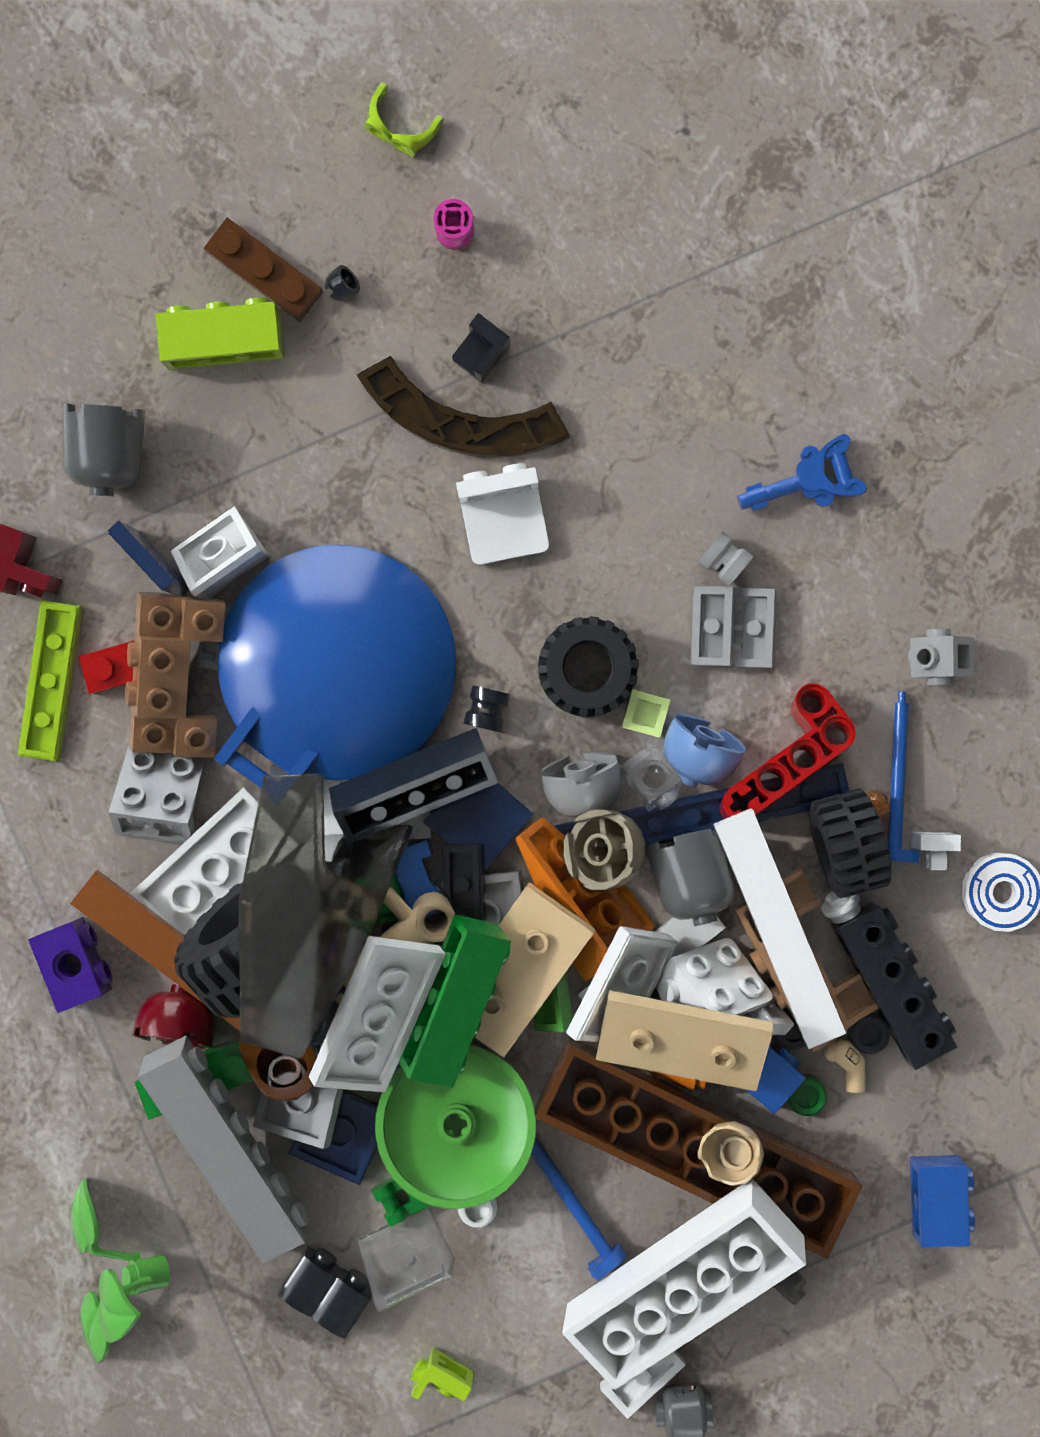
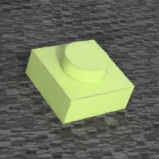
[621,689,671,738]

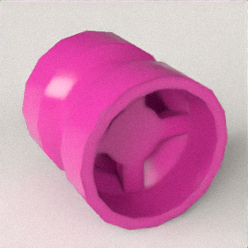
[433,199,474,250]

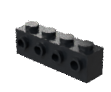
[328,728,499,844]
[830,902,957,1070]

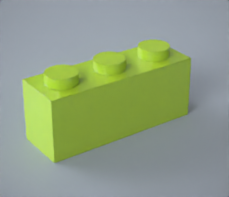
[155,298,285,370]

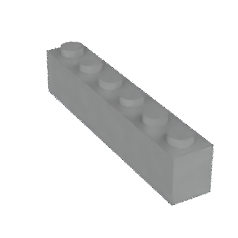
[137,1035,309,1264]

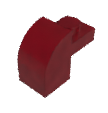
[0,524,62,598]

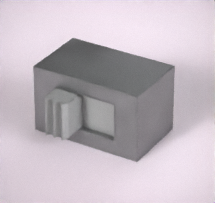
[196,641,219,670]

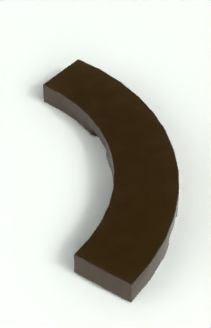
[356,356,570,458]

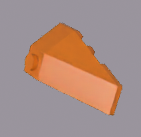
[515,817,656,981]

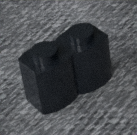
[278,1246,373,1339]

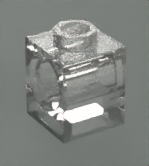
[621,742,682,812]

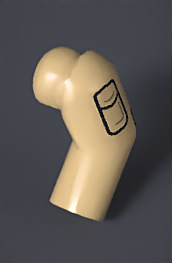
[824,1039,866,1093]

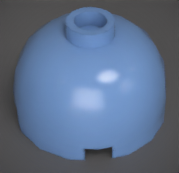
[664,713,746,787]

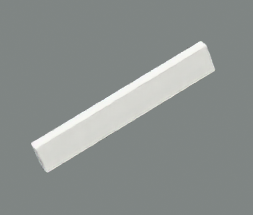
[713,808,846,1049]

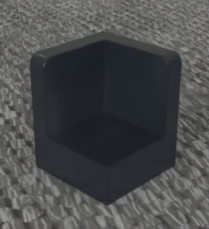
[452,313,510,383]

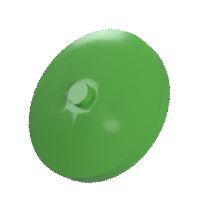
[375,1044,536,1209]

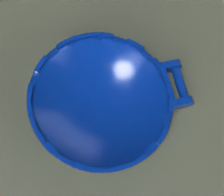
[214,545,456,807]

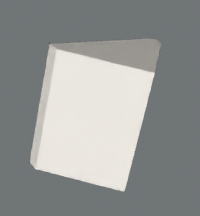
[171,506,270,599]

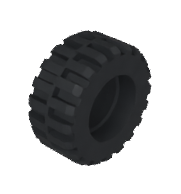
[174,862,336,1018]

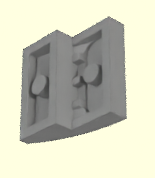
[691,586,777,669]

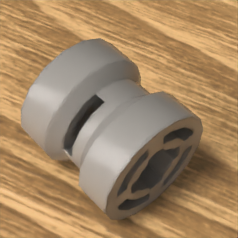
[697,531,753,586]

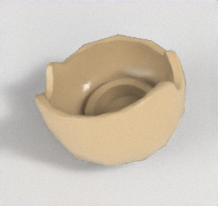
[698,1121,764,1186]

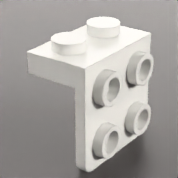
[456,463,549,565]
[655,938,773,1016]

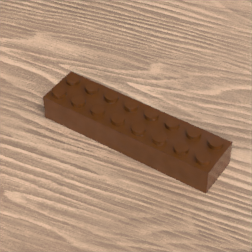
[535,1036,863,1259]

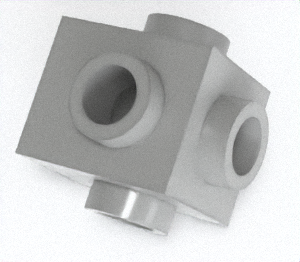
[908,629,974,686]

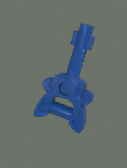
[737,434,867,511]

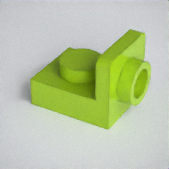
[409,1348,474,1402]

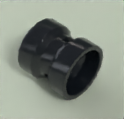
[463,685,510,733]

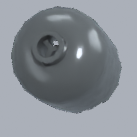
[63,403,145,496]
[646,829,736,927]

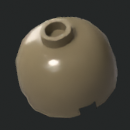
[563,810,646,890]

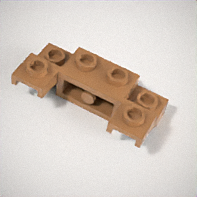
[125,592,225,757]
[733,868,879,1052]

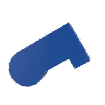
[389,839,442,917]

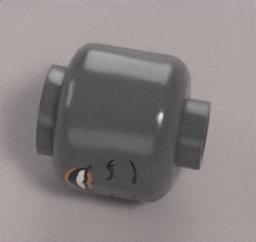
[655,1384,713,1437]

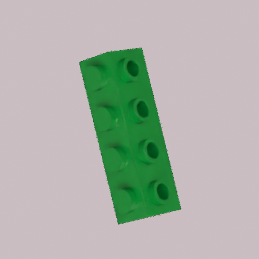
[399,914,512,1088]

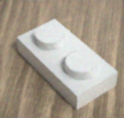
[600,1350,686,1419]

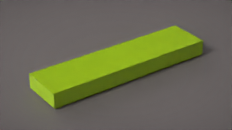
[17,600,83,761]

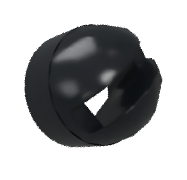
[325,265,360,301]

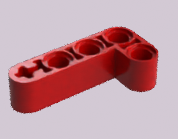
[720,683,856,819]

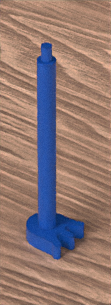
[888,691,920,863]
[531,1136,627,1281]

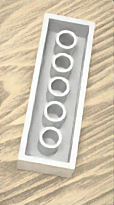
[562,1178,806,1390]

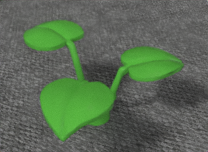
[71,1178,170,1363]

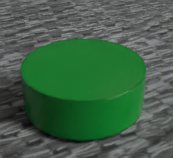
[787,1074,827,1116]

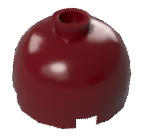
[132,984,216,1049]

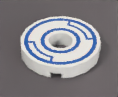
[962,852,1040,932]

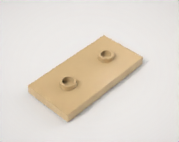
[475,882,595,1058]
[596,990,773,1091]

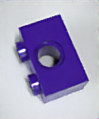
[28,917,113,1014]

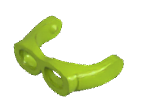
[364,82,444,157]

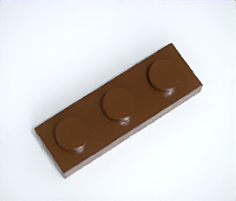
[203,217,323,323]

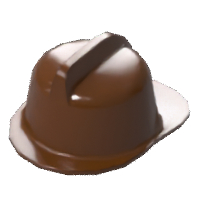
[239,1012,317,1101]

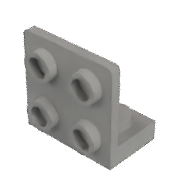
[108,746,206,844]

